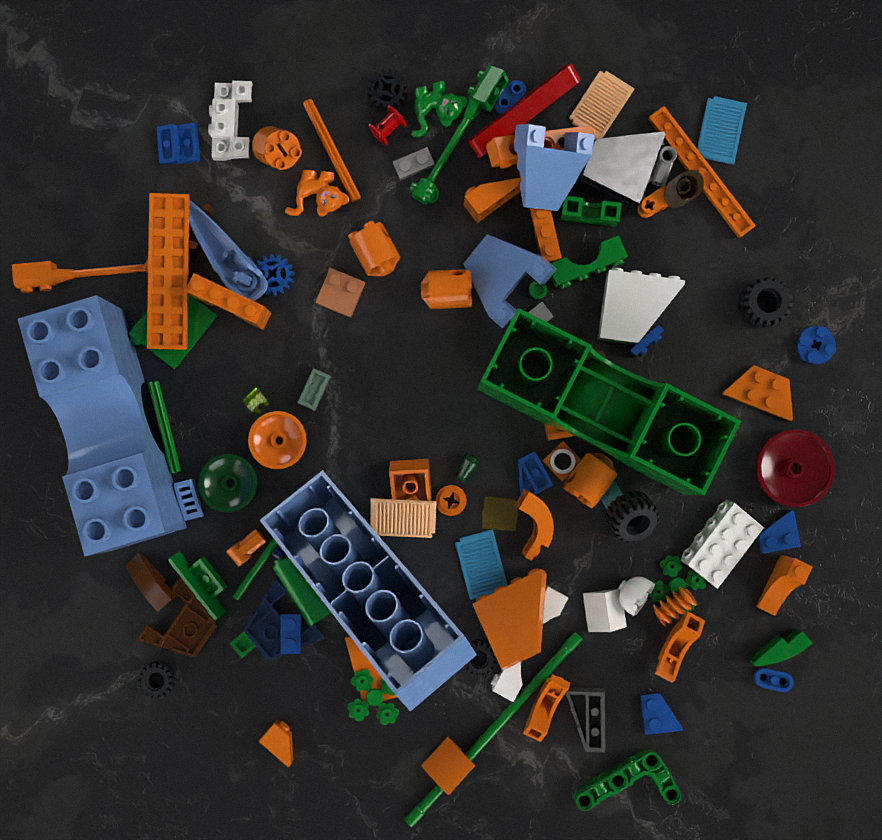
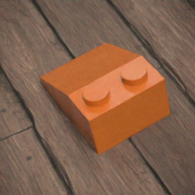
[464,178,521,223]
[389,459,432,501]

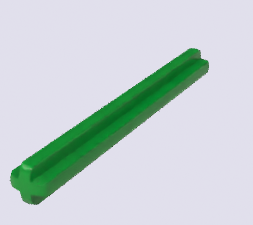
[148,381,181,474]

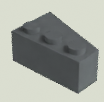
[566,687,606,752]

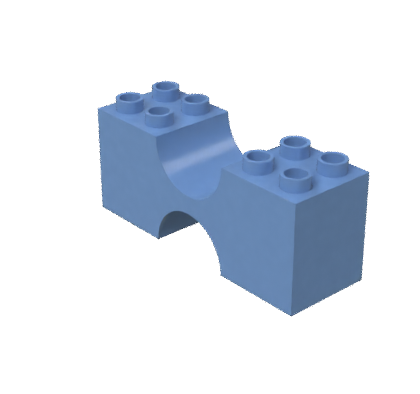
[18,295,187,556]

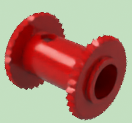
[368,106,407,145]

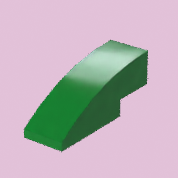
[748,629,813,666]

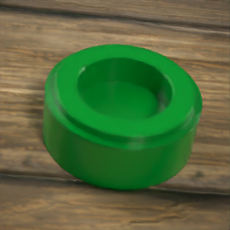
[528,281,547,300]

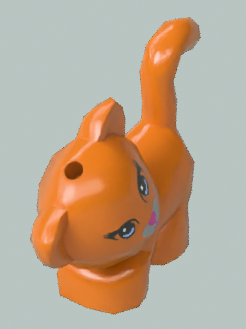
[285,170,349,217]

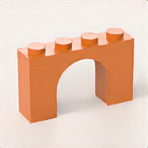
[185,273,271,330]

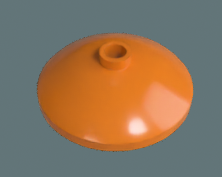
[248,411,307,469]

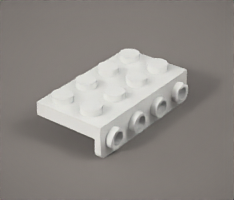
[681,500,764,589]

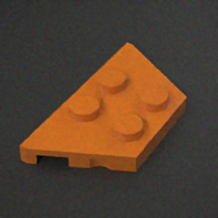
[722,365,793,422]

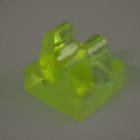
[243,388,269,413]

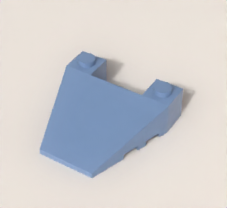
[514,124,595,211]
[463,234,557,328]

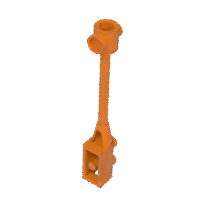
[12,258,148,293]

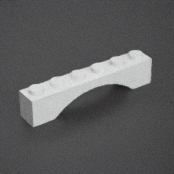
[491,585,568,702]

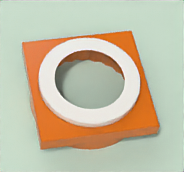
[542,441,581,481]

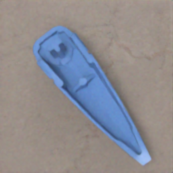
[189,200,268,301]

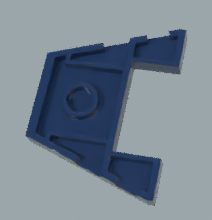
[243,578,325,661]

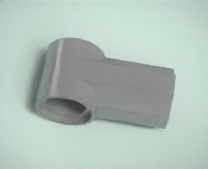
[650,146,677,186]

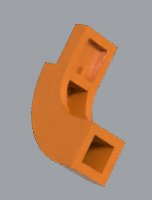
[515,489,554,561]
[654,612,705,683]
[523,674,570,742]

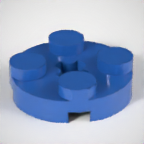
[795,326,836,365]

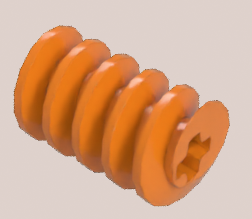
[653,587,698,627]

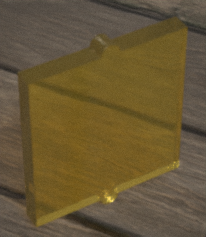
[482,497,519,531]

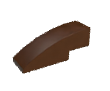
[126,552,176,612]

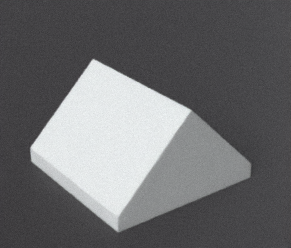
[583,588,627,632]

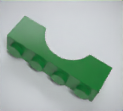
[550,235,628,289]

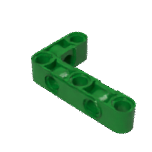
[574,748,681,811]

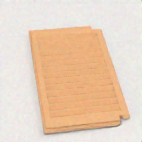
[569,71,635,139]
[370,498,436,538]

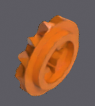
[436,485,466,516]

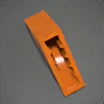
[756,555,813,616]

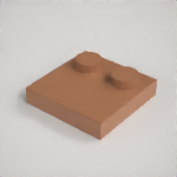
[315,268,366,318]

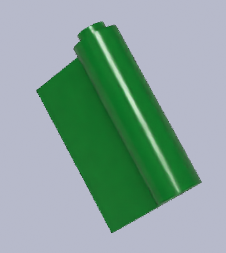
[128,293,217,369]
[272,556,331,626]

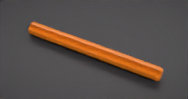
[303,99,361,202]

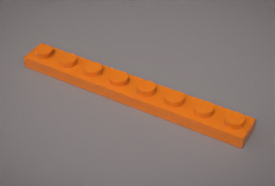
[648,106,756,238]

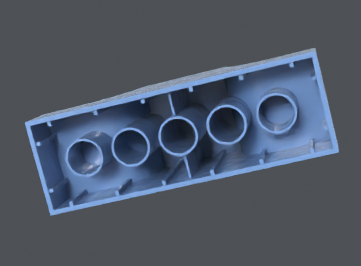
[260,470,477,711]

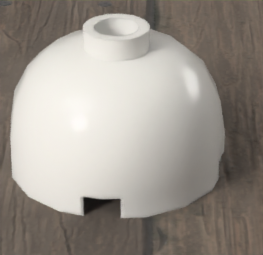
[618,576,655,616]

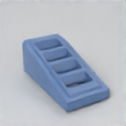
[173,479,204,521]

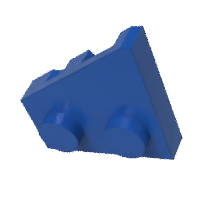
[518,451,554,496]
[758,510,801,554]
[640,692,683,735]

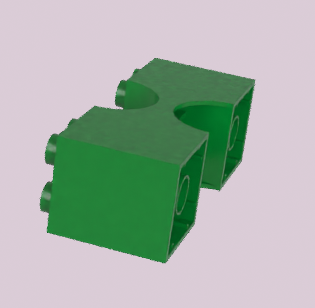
[477,308,741,495]

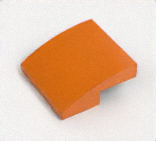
[421,736,475,796]

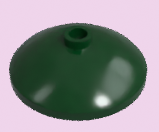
[199,454,257,512]

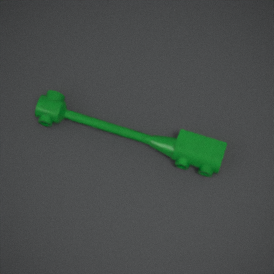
[410,65,509,205]

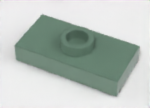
[297,368,331,411]

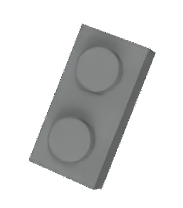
[393,147,435,181]

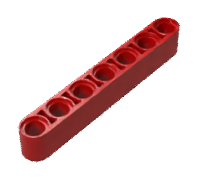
[468,63,581,158]

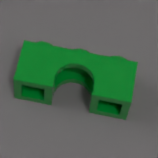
[560,196,622,227]

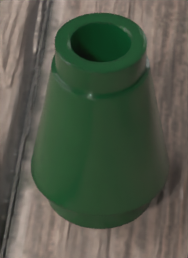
[455,452,480,482]

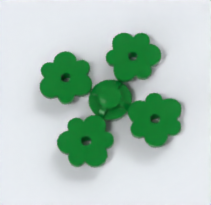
[647,555,706,615]
[347,669,399,725]

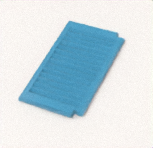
[697,96,747,165]
[455,529,508,602]

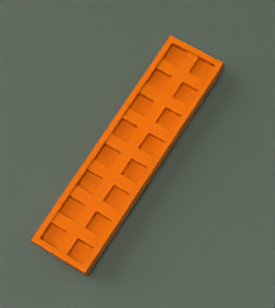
[147,193,190,350]

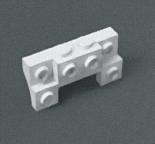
[208,81,253,161]

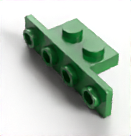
[168,552,228,620]

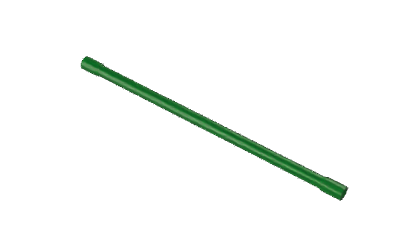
[404,631,583,827]

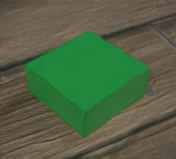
[229,632,256,658]

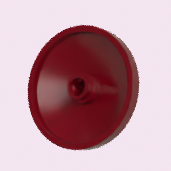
[755,430,835,507]

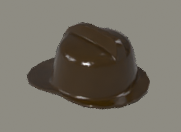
[664,170,704,208]

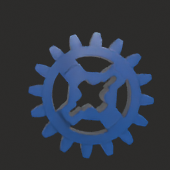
[257,254,295,296]

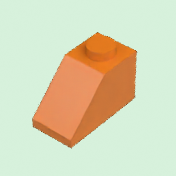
[259,720,293,767]

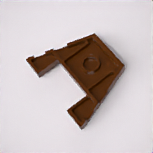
[137,577,218,658]

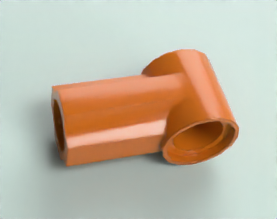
[226,529,267,567]

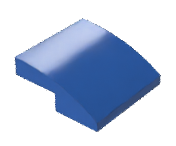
[157,122,200,165]

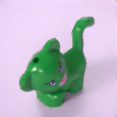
[411,81,468,138]

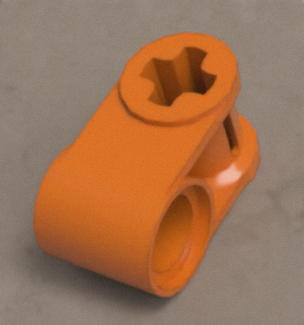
[637,185,669,218]

